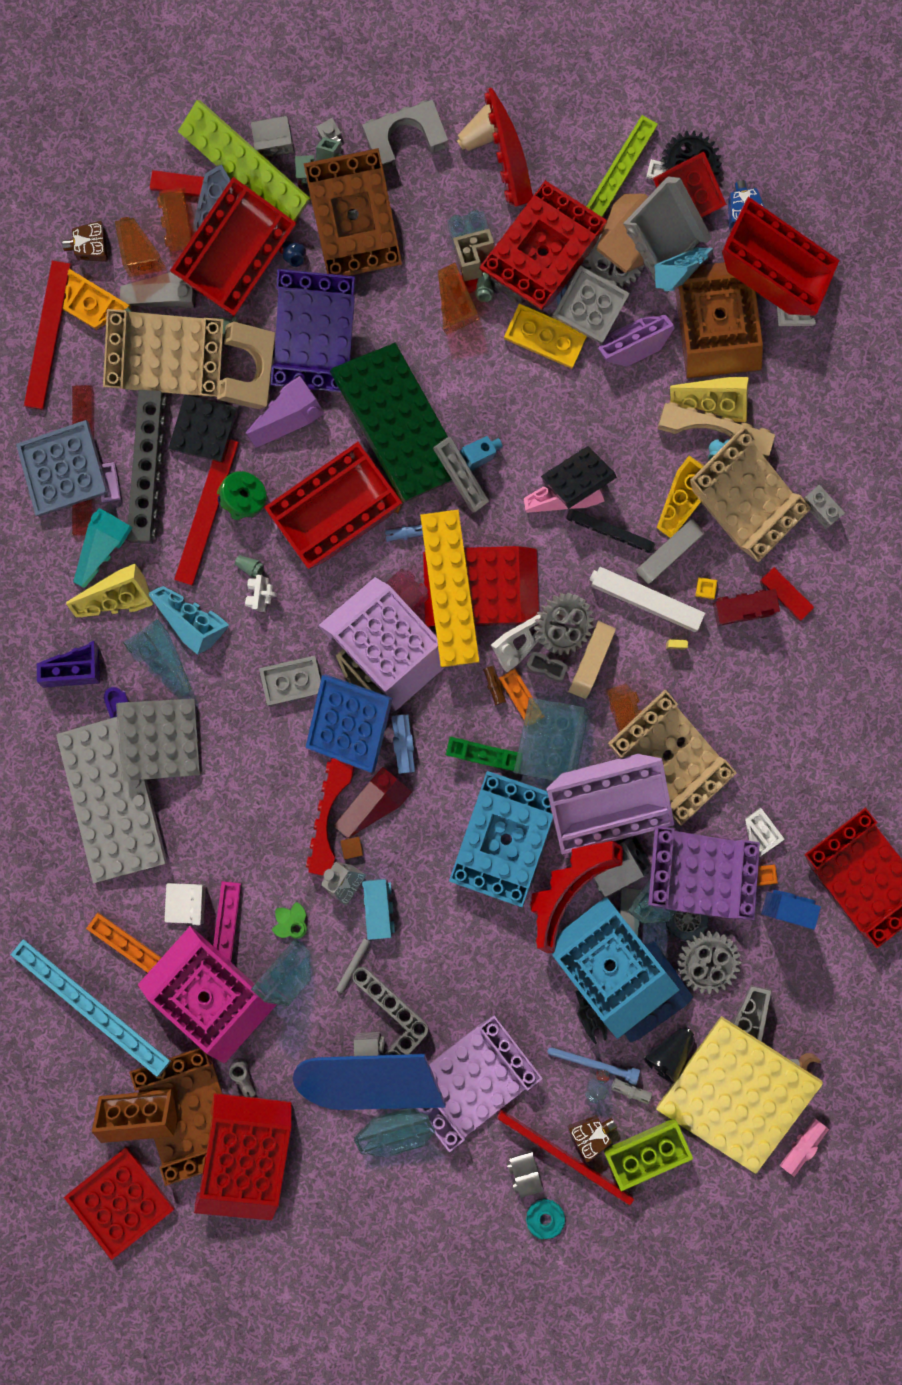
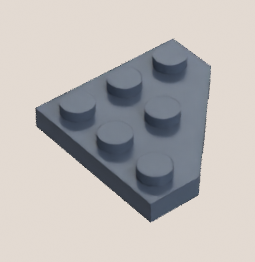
[192,165,230,232]

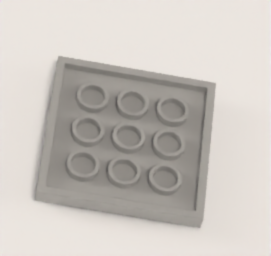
[116,699,200,781]

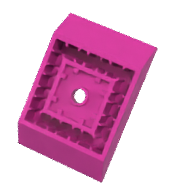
[138,926,277,1064]

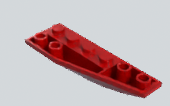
[484,87,533,207]

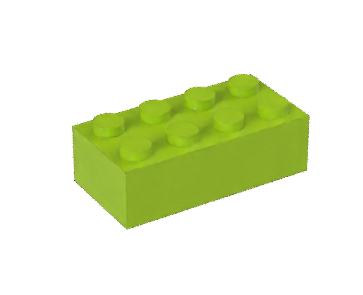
[603,1119,693,1191]

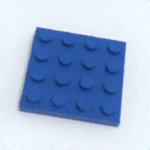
[305,674,393,773]

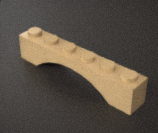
[657,402,775,459]

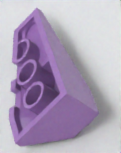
[246,376,325,448]

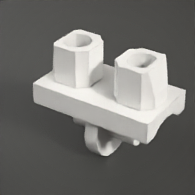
[245,575,277,612]

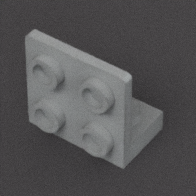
[251,116,294,158]

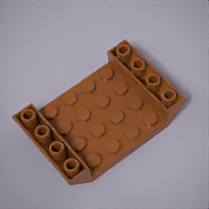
[129,1048,223,1186]

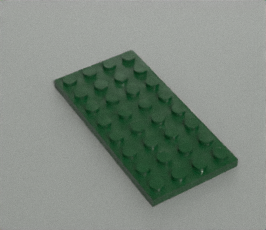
[330,342,453,503]

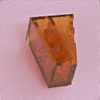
[157,187,193,251]
[438,263,480,335]

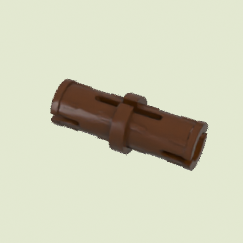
[483,665,506,705]

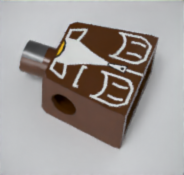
[62,221,108,262]
[567,1115,617,1162]

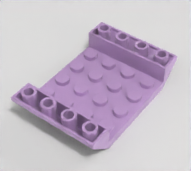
[318,577,445,711]
[416,1016,543,1152]

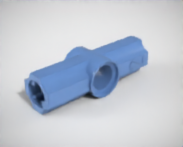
[392,715,415,774]

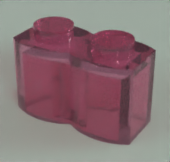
[386,568,429,612]

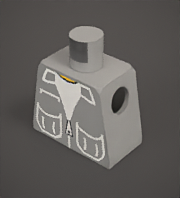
[321,862,366,906]

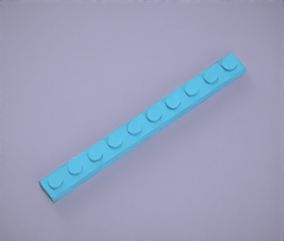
[10,939,171,1077]

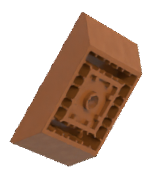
[304,148,402,276]
[675,262,763,379]

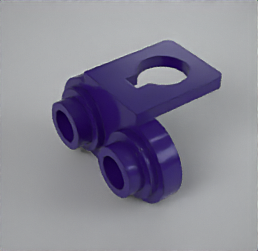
[104,687,129,718]

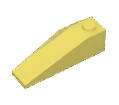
[670,377,749,422]
[66,564,153,618]

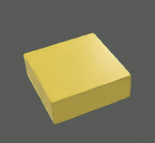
[666,640,688,650]

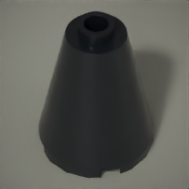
[643,1028,695,1084]

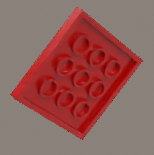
[63,1146,175,1260]

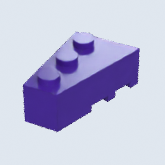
[37,641,100,688]

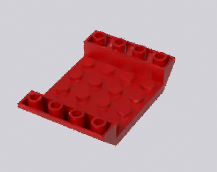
[804,807,902,948]
[194,1093,291,1221]

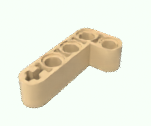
[568,621,616,699]

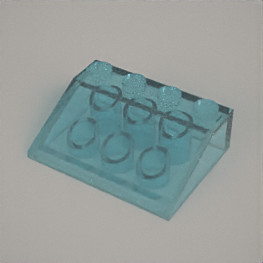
[514,697,590,781]

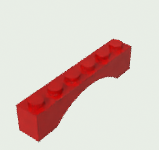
[306,758,355,876]

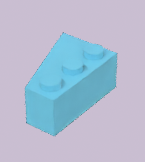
[362,879,395,940]

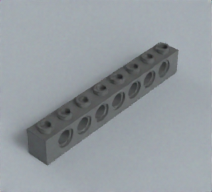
[127,390,167,544]

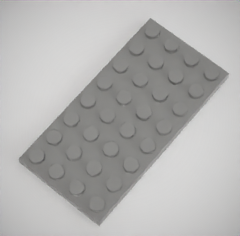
[56,717,167,883]

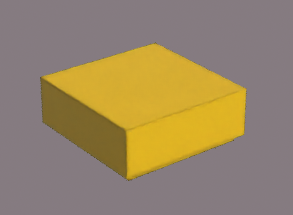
[695,577,717,600]

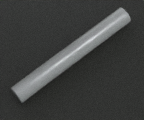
[336,938,370,993]

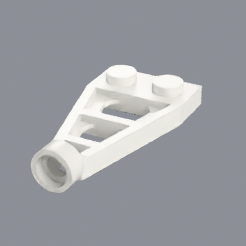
[491,611,559,673]

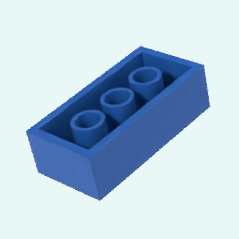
[761,890,821,930]

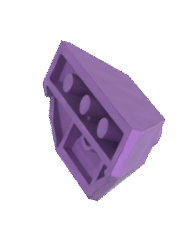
[598,315,675,367]

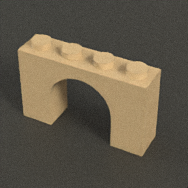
[217,321,275,409]

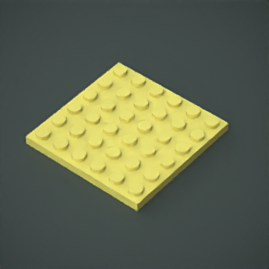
[656,1016,823,1174]

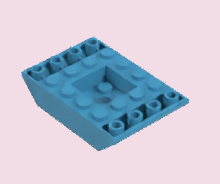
[449,771,554,908]
[551,897,679,1039]

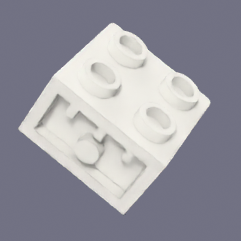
[165,883,206,925]

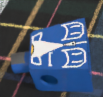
[728,180,765,228]

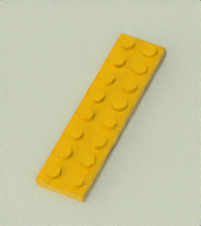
[420,509,479,668]

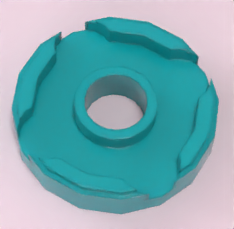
[526,1198,565,1239]

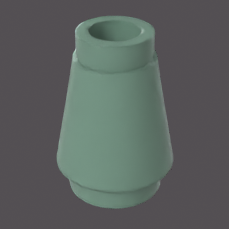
[475,272,494,302]
[235,555,264,578]

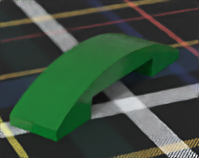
[445,736,523,772]

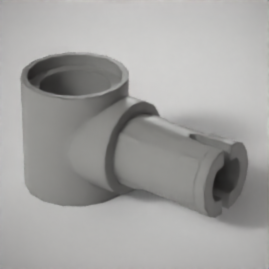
[229,1059,256,1097]

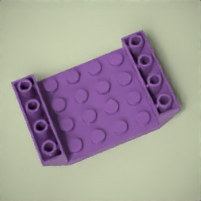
[648,826,760,920]

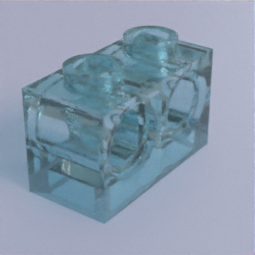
[447,210,489,247]

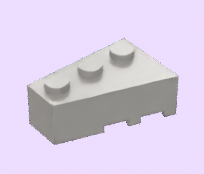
[354,1032,384,1056]

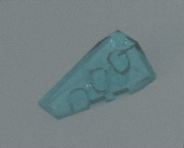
[123,619,192,698]

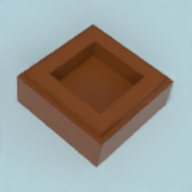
[340,837,363,859]

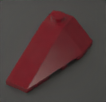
[334,767,412,838]

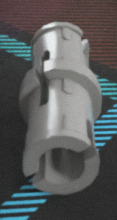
[611,1078,652,1105]

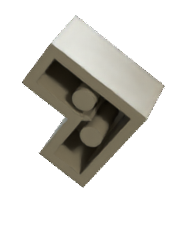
[453,229,495,282]

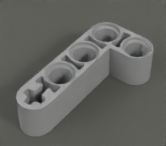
[636,519,705,585]

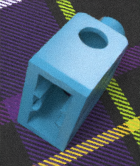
[460,436,503,471]

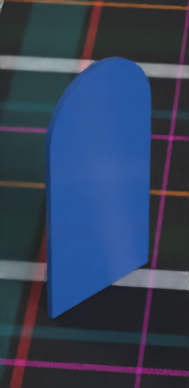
[293,1054,446,1110]

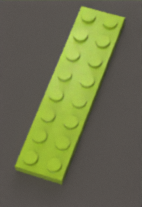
[178,100,311,222]

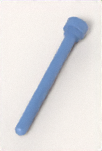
[547,1047,640,1085]

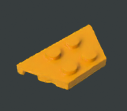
[63,269,131,330]

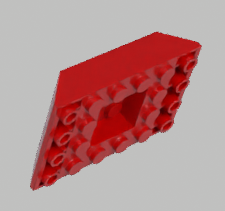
[479,180,607,310]

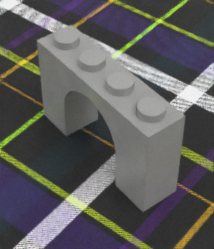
[362,100,448,171]

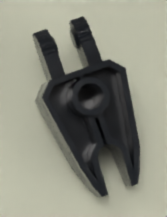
[575,990,607,1044]

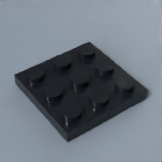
[169,395,239,463]
[541,446,617,509]

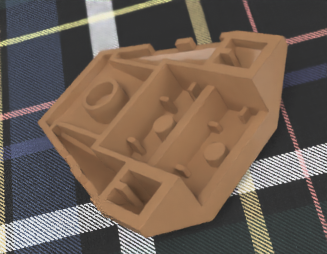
[596,194,648,273]

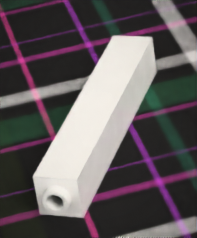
[590,567,705,632]

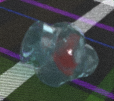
[585,1069,610,1104]

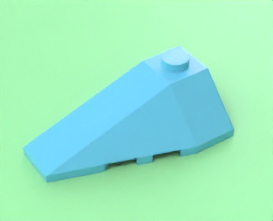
[655,247,713,291]
[149,586,229,655]

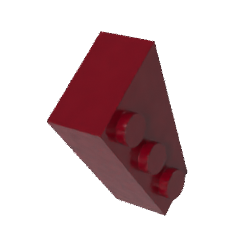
[713,589,780,626]

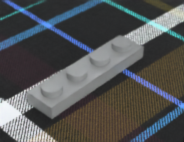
[433,437,489,512]

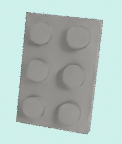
[259,656,321,706]

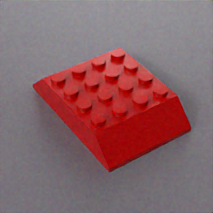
[170,177,296,316]
[722,196,840,316]
[264,442,402,570]
[423,546,539,627]

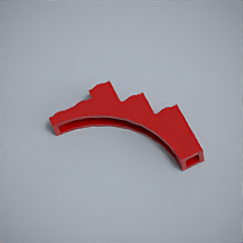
[530,841,622,954]

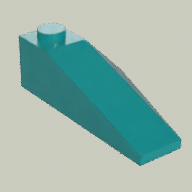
[73,508,133,588]

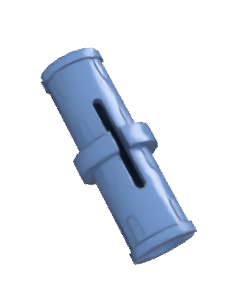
[385,524,423,542]

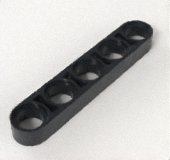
[566,509,655,553]

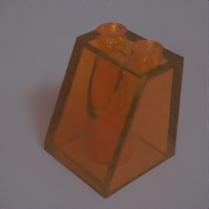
[115,217,166,277]

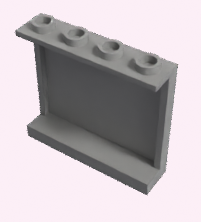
[623,177,712,281]

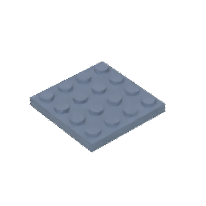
[16,420,108,517]

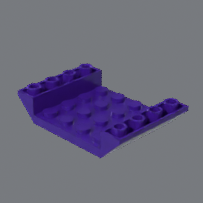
[271,269,355,392]

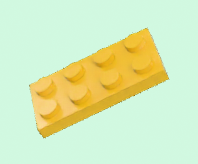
[504,303,587,369]

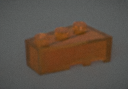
[604,683,642,733]

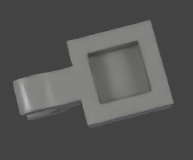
[316,118,343,151]

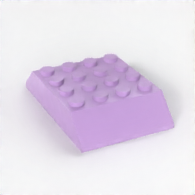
[546,754,674,854]

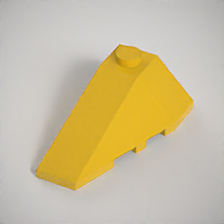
[656,455,705,538]

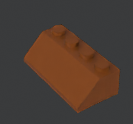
[92,1089,177,1143]

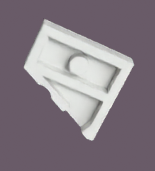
[745,808,784,857]

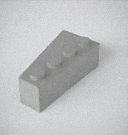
[732,985,771,1042]

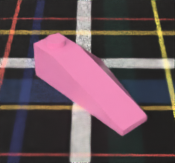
[524,487,605,513]

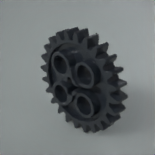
[660,131,722,179]

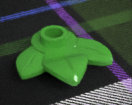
[272,902,307,939]

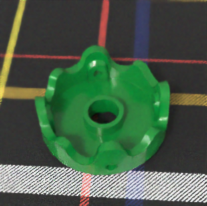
[217,471,267,520]

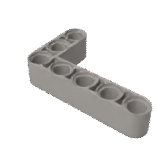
[353,966,428,1055]

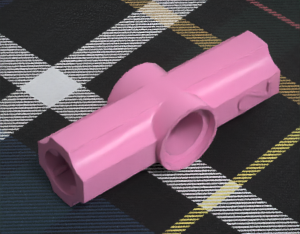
[780,1118,829,1177]

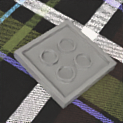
[552,266,630,344]

